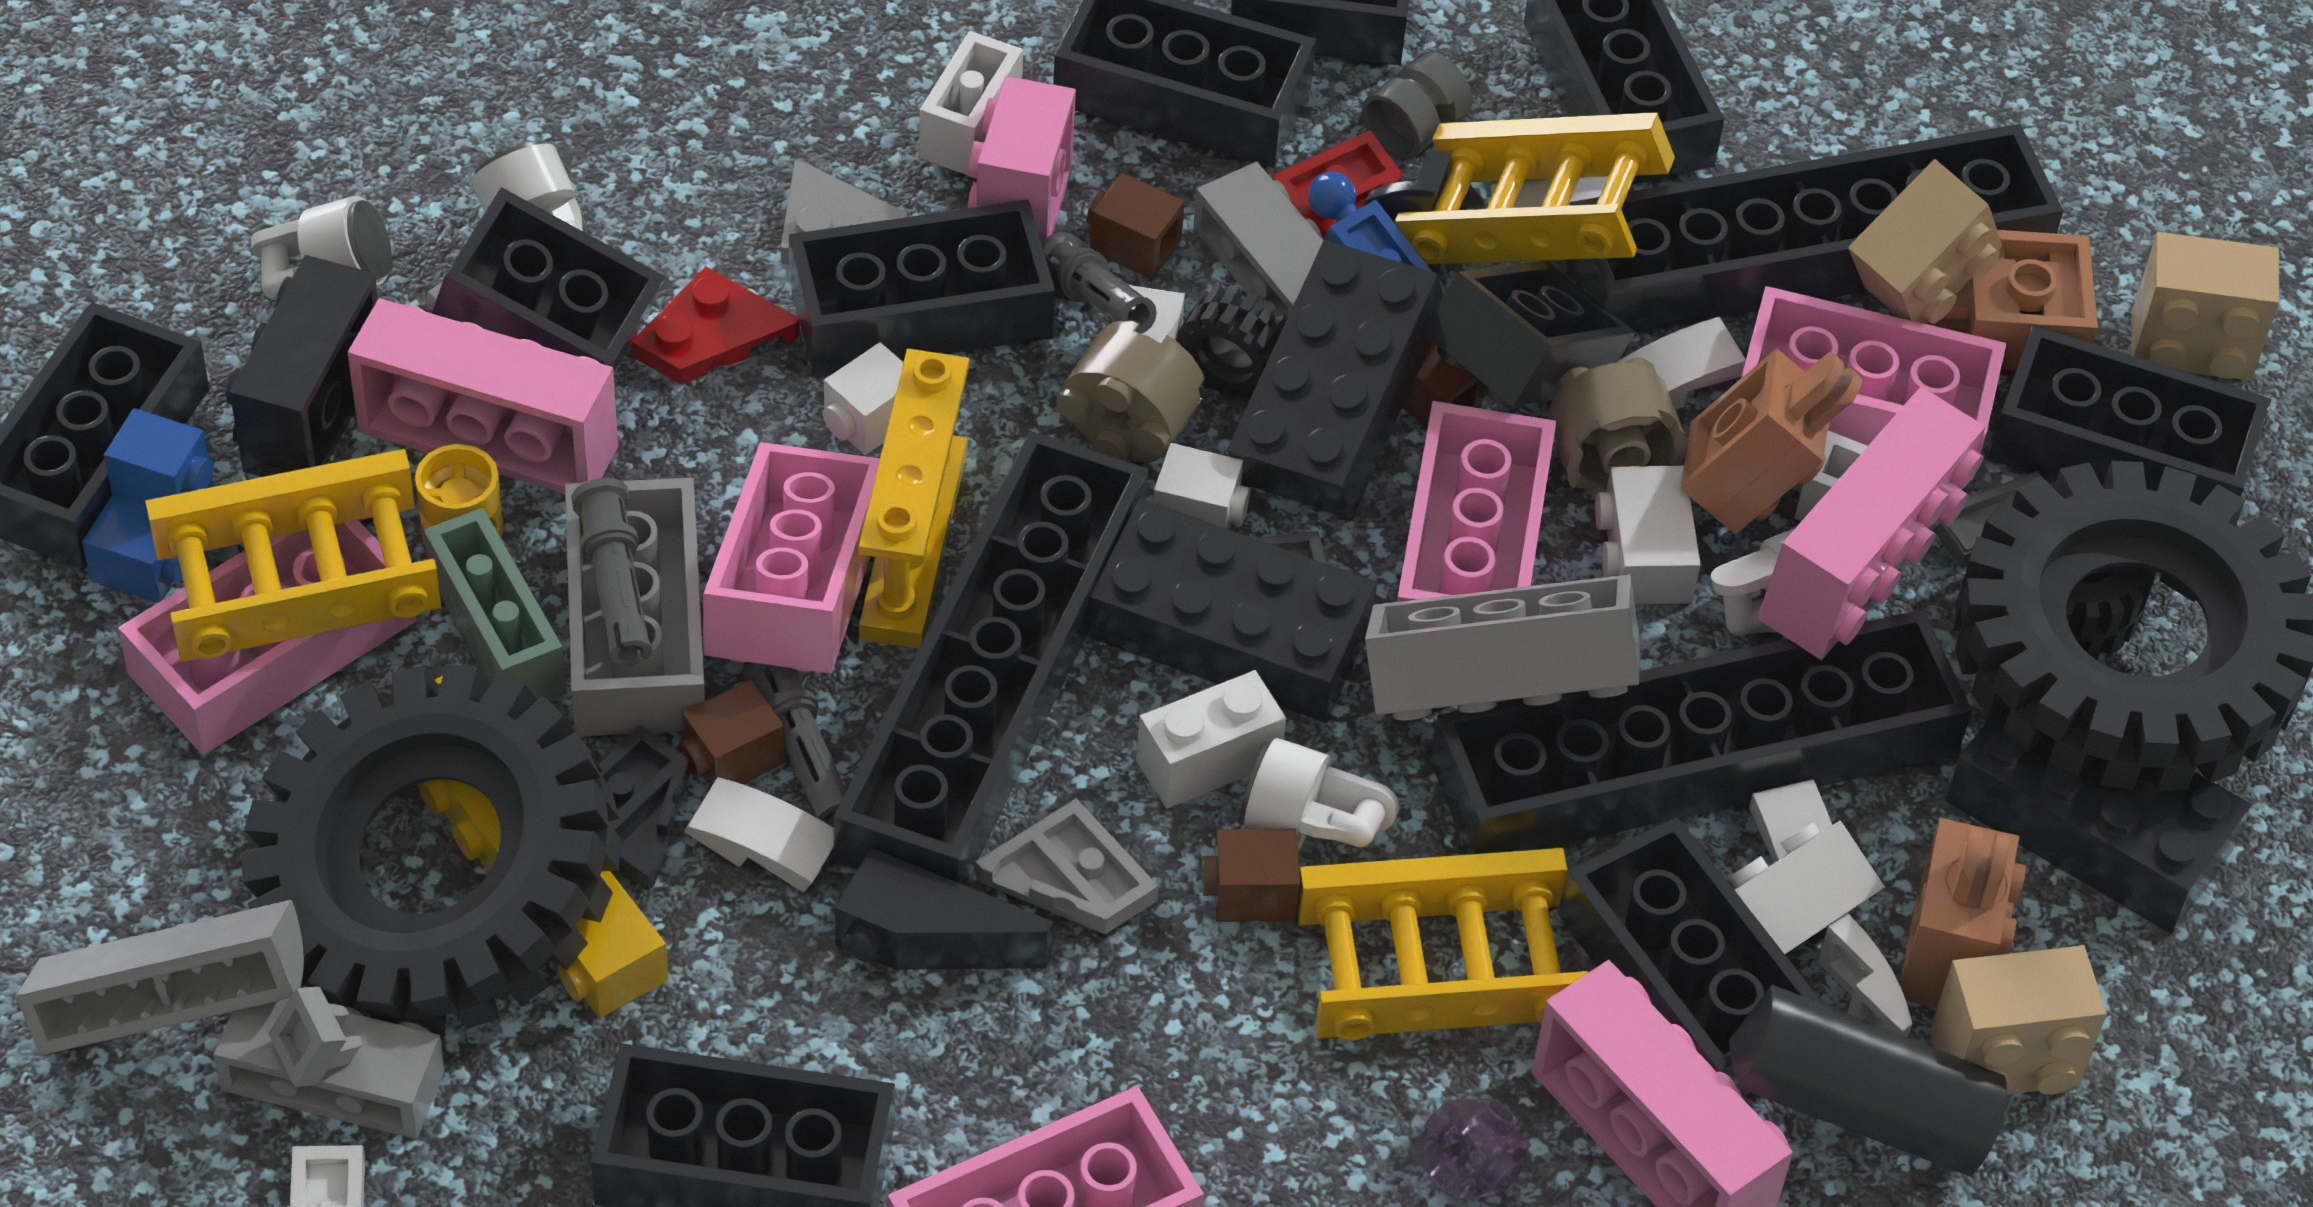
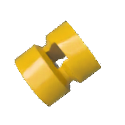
[415,444,504,545]

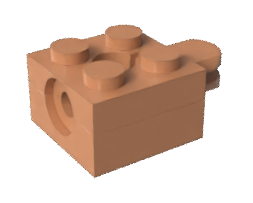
[1927,230,2098,371]
[1680,348,1863,535]
[1899,818,2026,1008]

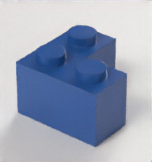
[82,408,213,603]

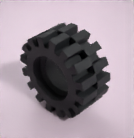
[1176,286,1287,400]

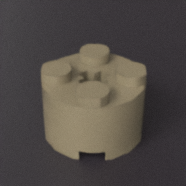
[1056,321,1204,462]
[1547,358,1687,500]

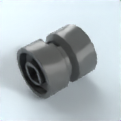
[1361,51,1473,160]

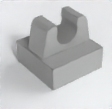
[268,987,363,1087]

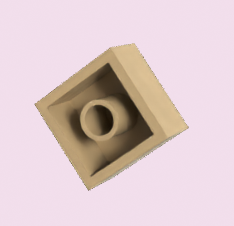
[1848,159,2002,324]
[2131,232,2279,381]
[1929,945,2107,1094]

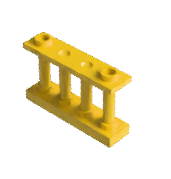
[1395,113,1675,264]
[859,349,969,649]
[145,449,441,662]
[1297,848,1588,1041]

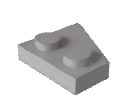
[781,161,908,264]
[975,798,1159,934]

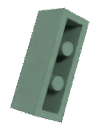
[423,507,567,700]

